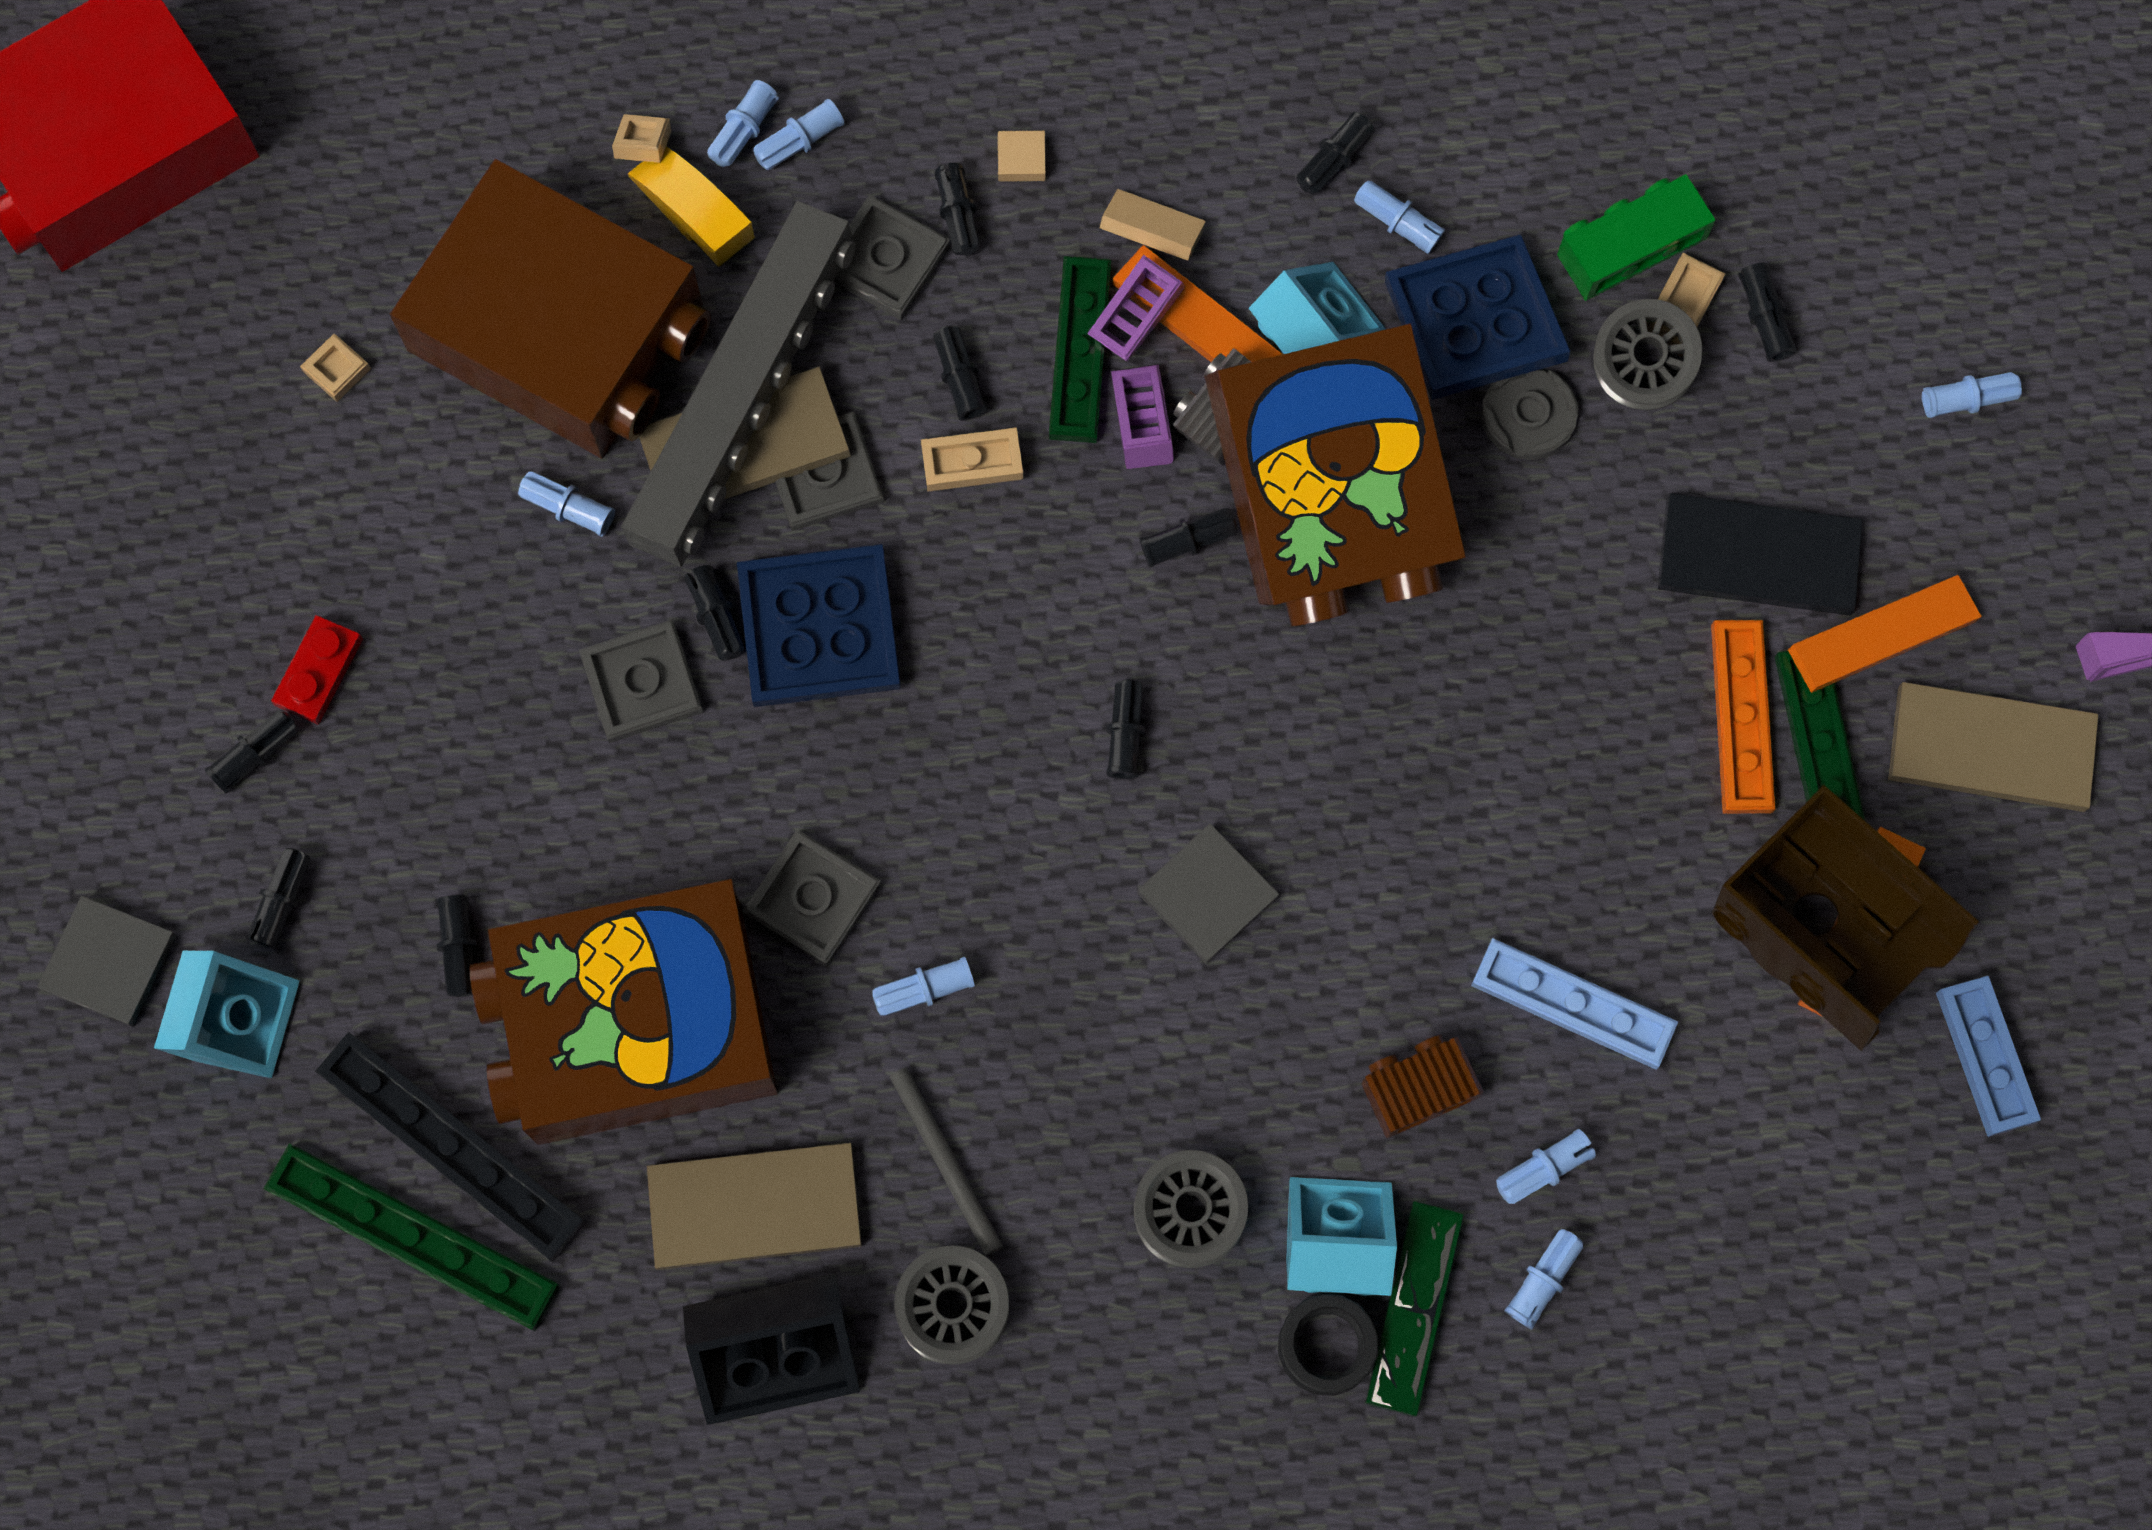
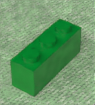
[1557,174,1716,301]

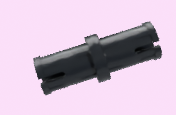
[1738,262,1797,362]

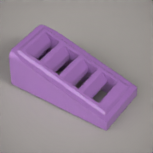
[1087,255,1185,362]
[1111,365,1173,469]
[2076,632,2152,682]

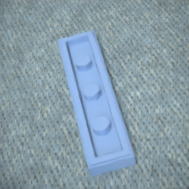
[1471,938,1678,1070]

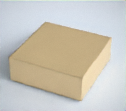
[612,114,671,163]
[998,131,1045,181]
[300,334,371,402]

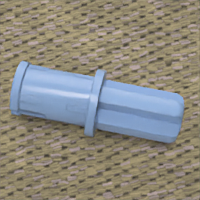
[707,80,779,168]
[753,99,844,170]
[1354,181,1445,255]
[1922,372,2022,418]
[518,472,615,537]
[872,957,975,1016]
[1496,1129,1596,1204]
[1504,1229,1583,1330]

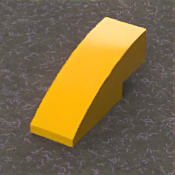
[628,146,755,267]

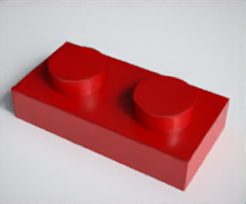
[271,615,363,725]

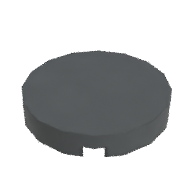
[1481,370,1578,460]

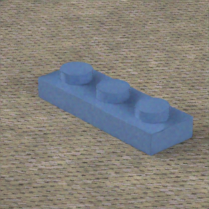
[1936,976,2041,1137]

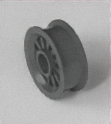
[1593,299,1702,410]
[1134,1150,1248,1268]
[894,1246,1009,1364]

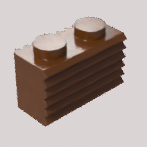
[1361,1034,1484,1139]

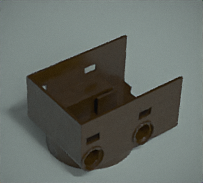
[1712,785,1979,1052]

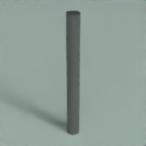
[889,1067,1003,1256]

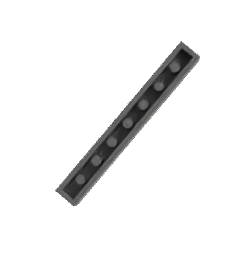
[621,201,856,568]

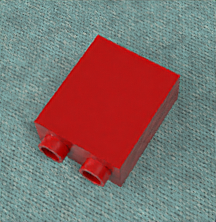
[0,0,260,272]

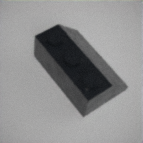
[683,1273,860,1425]

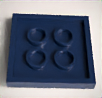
[1385,234,1570,400]
[737,544,901,707]

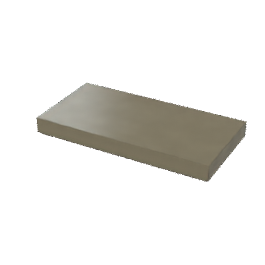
[639,367,851,499]
[1888,682,2098,812]
[647,1143,862,1270]

